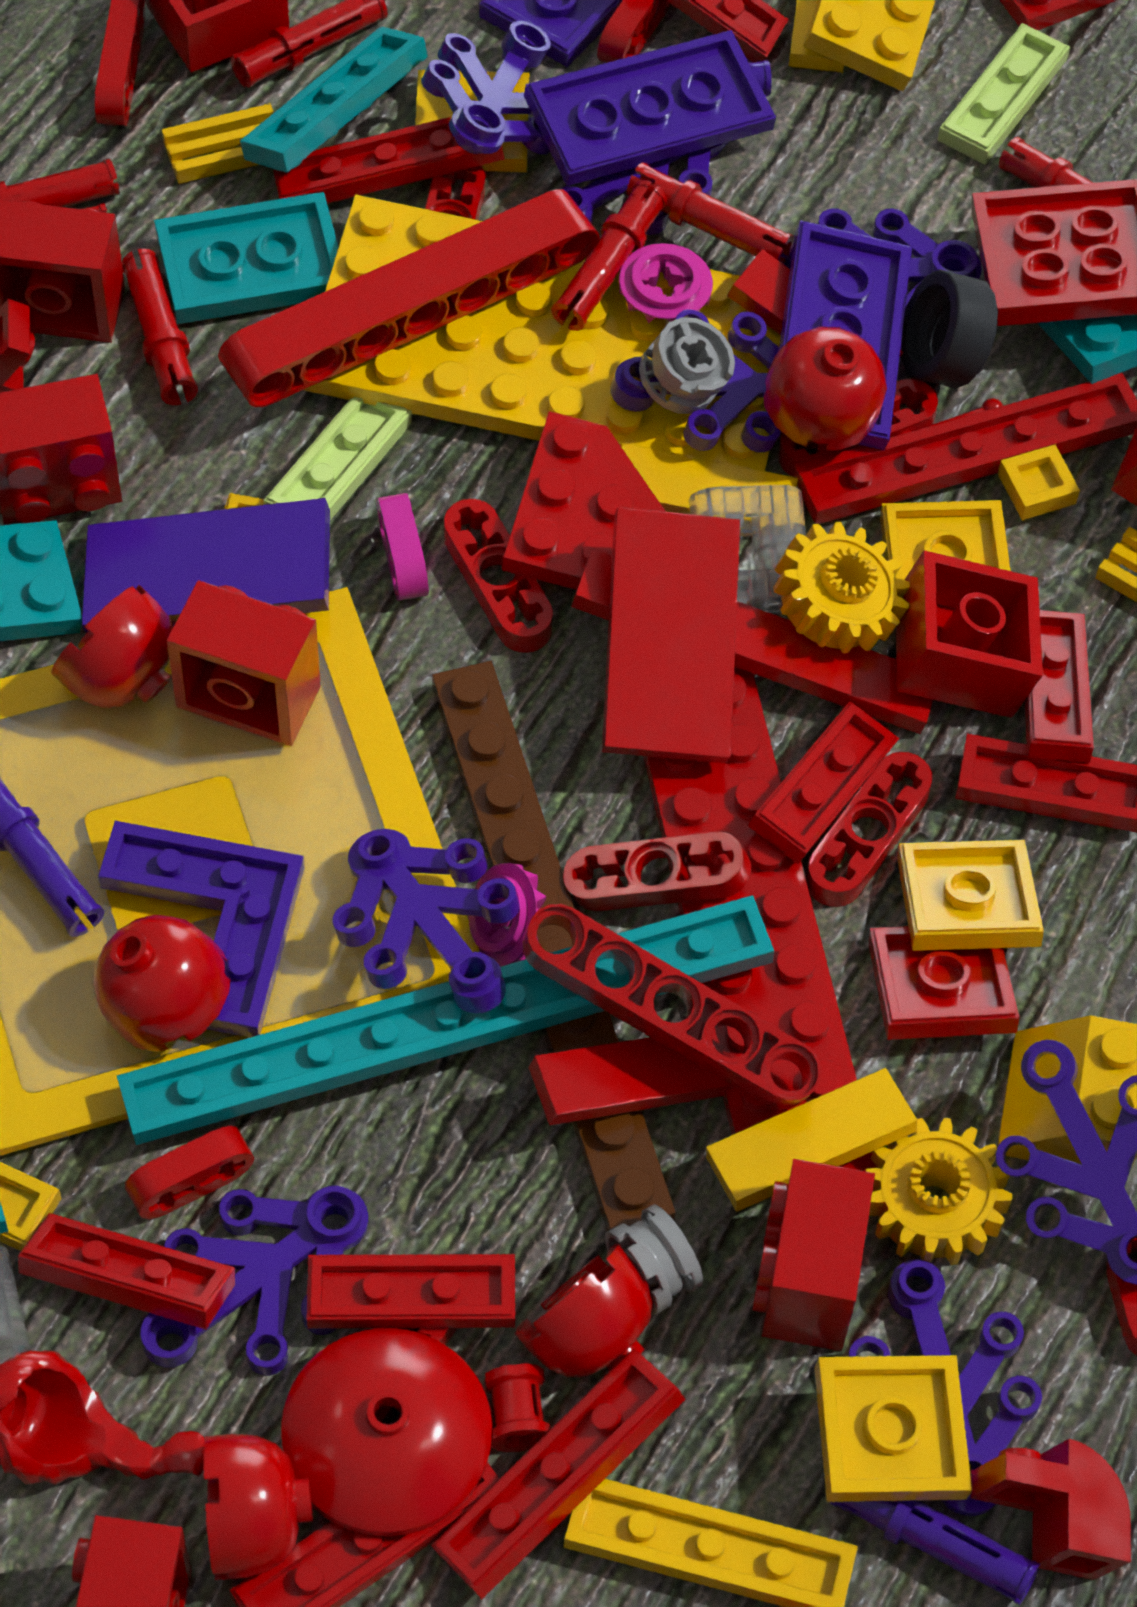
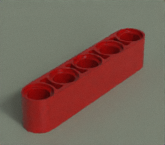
[522,904,821,1110]

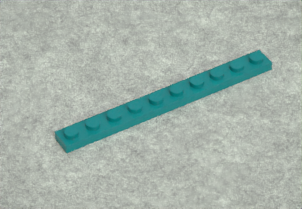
[117,895,774,1145]

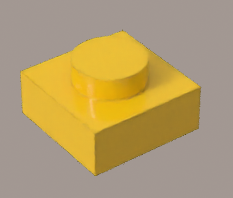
[998,444,1080,520]

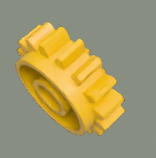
[773,522,910,653]
[866,1118,1012,1265]

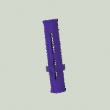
[0,778,105,937]
[830,1500,1041,1605]

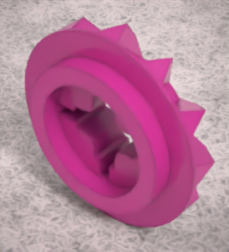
[619,243,713,324]
[468,863,547,967]

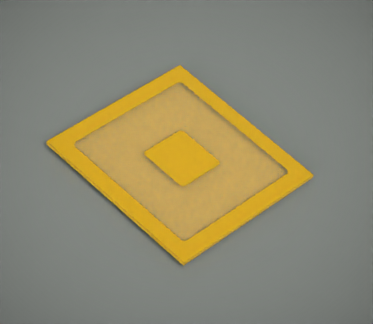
[0,587,480,1156]

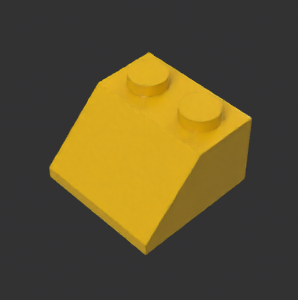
[997,1015,1137,1169]

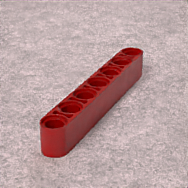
[218,189,600,407]

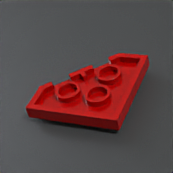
[502,411,666,590]

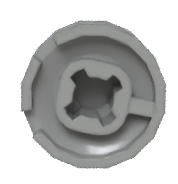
[639,317,735,414]
[604,1204,703,1315]

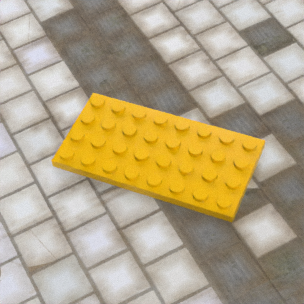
[304,194,781,471]

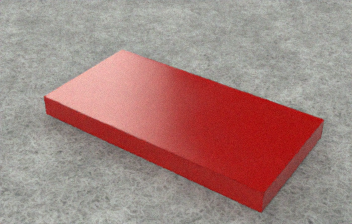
[602,507,740,764]

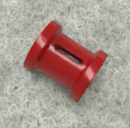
[484,1363,551,1452]

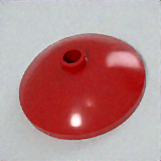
[281,1328,492,1536]

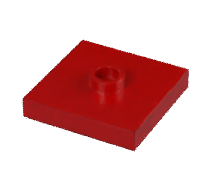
[868,926,1019,1040]

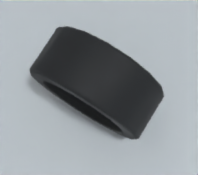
[900,269,998,389]

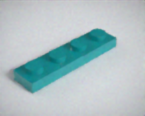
[240,26,428,173]

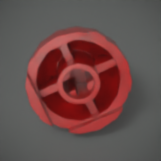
[763,326,887,451]
[51,584,173,708]
[93,915,230,1052]
[514,1244,653,1378]
[204,1434,312,1581]

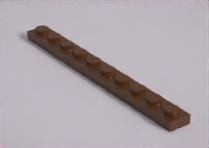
[432,660,676,1232]

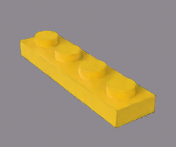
[564,1479,858,1607]

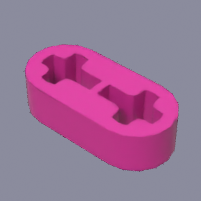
[376,493,429,601]

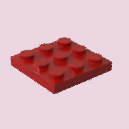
[971,179,1137,326]

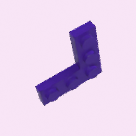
[98,821,305,1037]

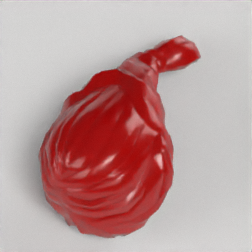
[0,1350,204,1485]

